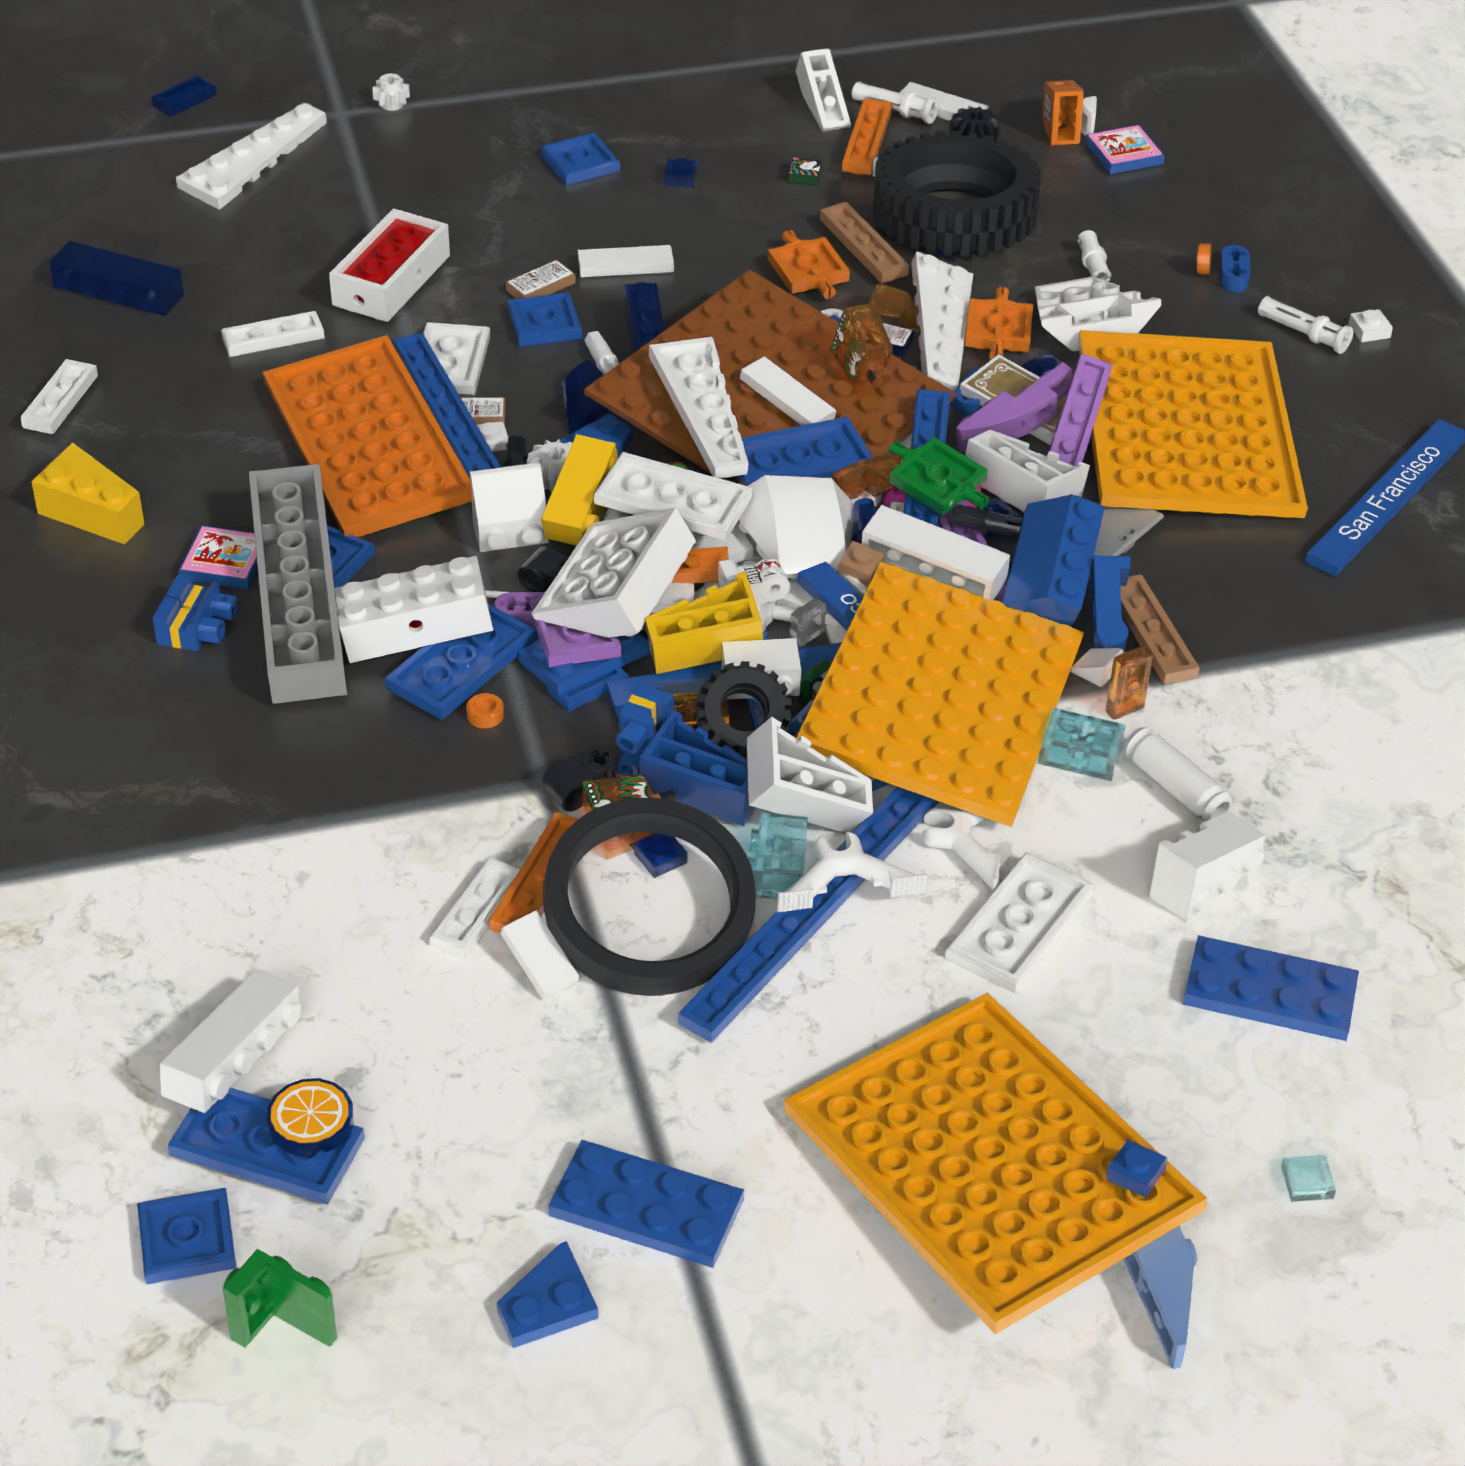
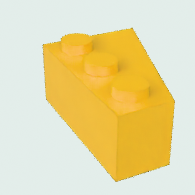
[541,434,618,546]
[31,442,144,545]
[645,571,763,674]

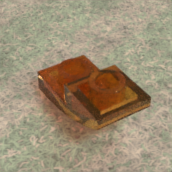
[832,453,901,500]

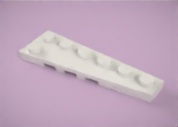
[176,103,327,209]
[911,251,973,391]
[648,337,749,478]

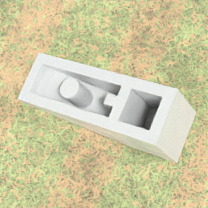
[795,48,851,132]

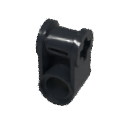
[517,546,570,592]
[542,745,617,812]

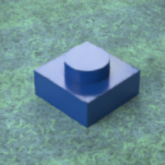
[1106,1140,1167,1197]

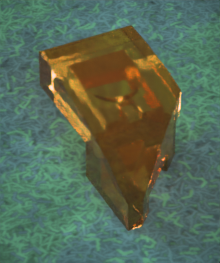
[869,283,921,332]

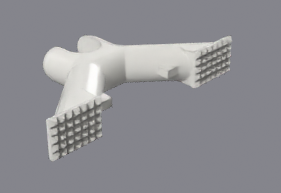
[922,808,1001,892]
[777,832,927,912]

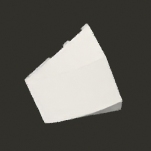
[1035,277,1161,352]
[739,475,856,579]

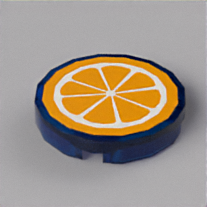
[266,1078,354,1156]

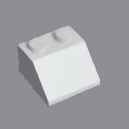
[470,463,549,552]

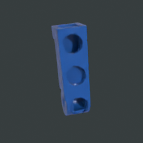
[1090,555,1130,652]

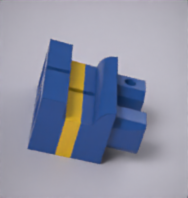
[152,573,238,651]
[616,683,674,777]

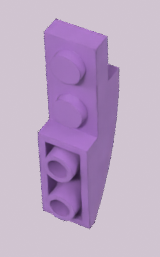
[956,362,1072,452]

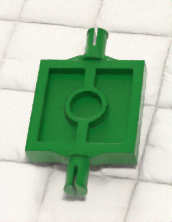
[888,437,989,516]

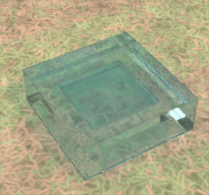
[1281,1155,1336,1202]

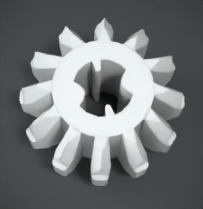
[527,439,572,493]

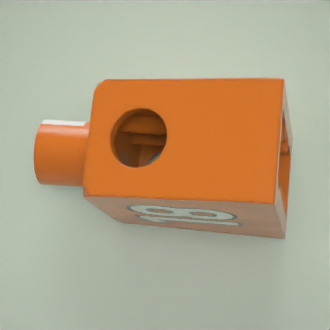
[1042,80,1084,145]

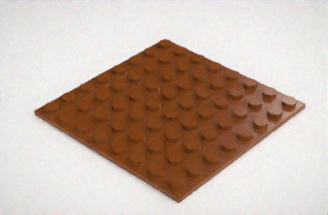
[584,270,956,490]

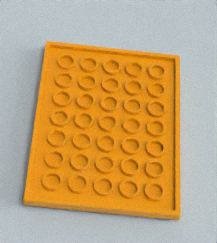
[1078,330,1308,518]
[796,561,1084,827]
[784,992,1207,1334]

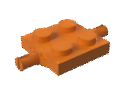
[768,230,850,299]
[965,287,1033,360]

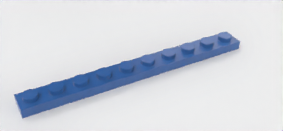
[678,786,938,1043]

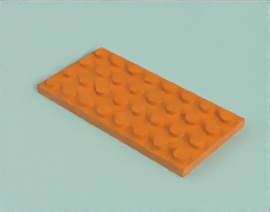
[263,335,472,537]

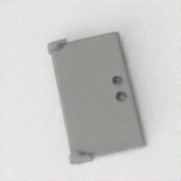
[1092,506,1164,562]

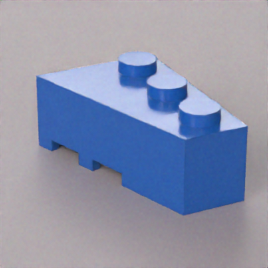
[640,709,756,827]

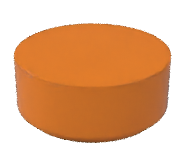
[1197,243,1211,275]
[466,693,504,728]

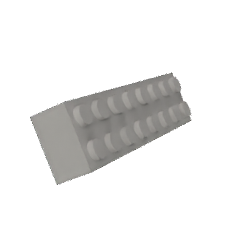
[249,464,347,704]

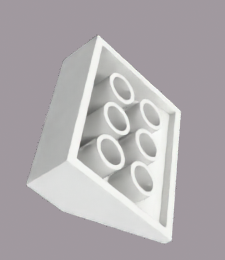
[531,507,696,638]

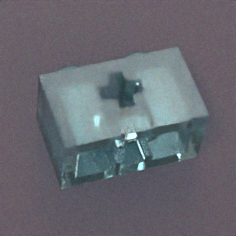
[1038,707,1126,782]
[748,813,808,899]

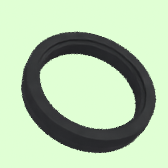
[543,798,756,996]

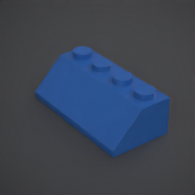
[1002,494,1105,627]

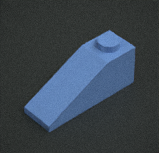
[1123,1226,1197,1369]

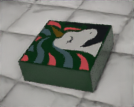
[788,157,822,186]
[799,658,832,707]

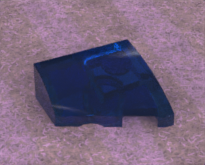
[561,359,609,434]

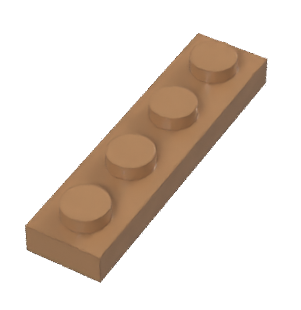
[820,202,909,284]
[1120,574,1200,685]

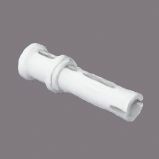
[852,81,939,124]
[1258,296,1353,354]

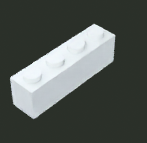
[862,505,1010,601]
[160,970,301,1113]

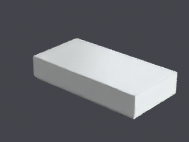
[500,910,579,1000]

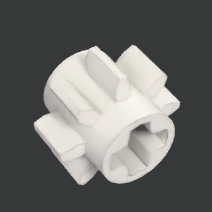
[373,74,410,111]

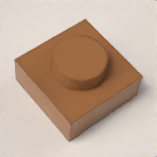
[837,541,885,585]

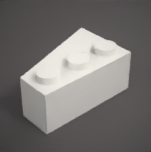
[747,717,873,833]

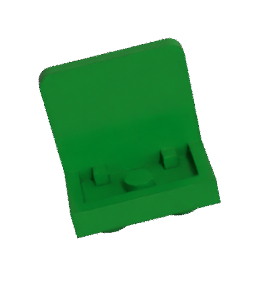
[222,1248,337,1348]

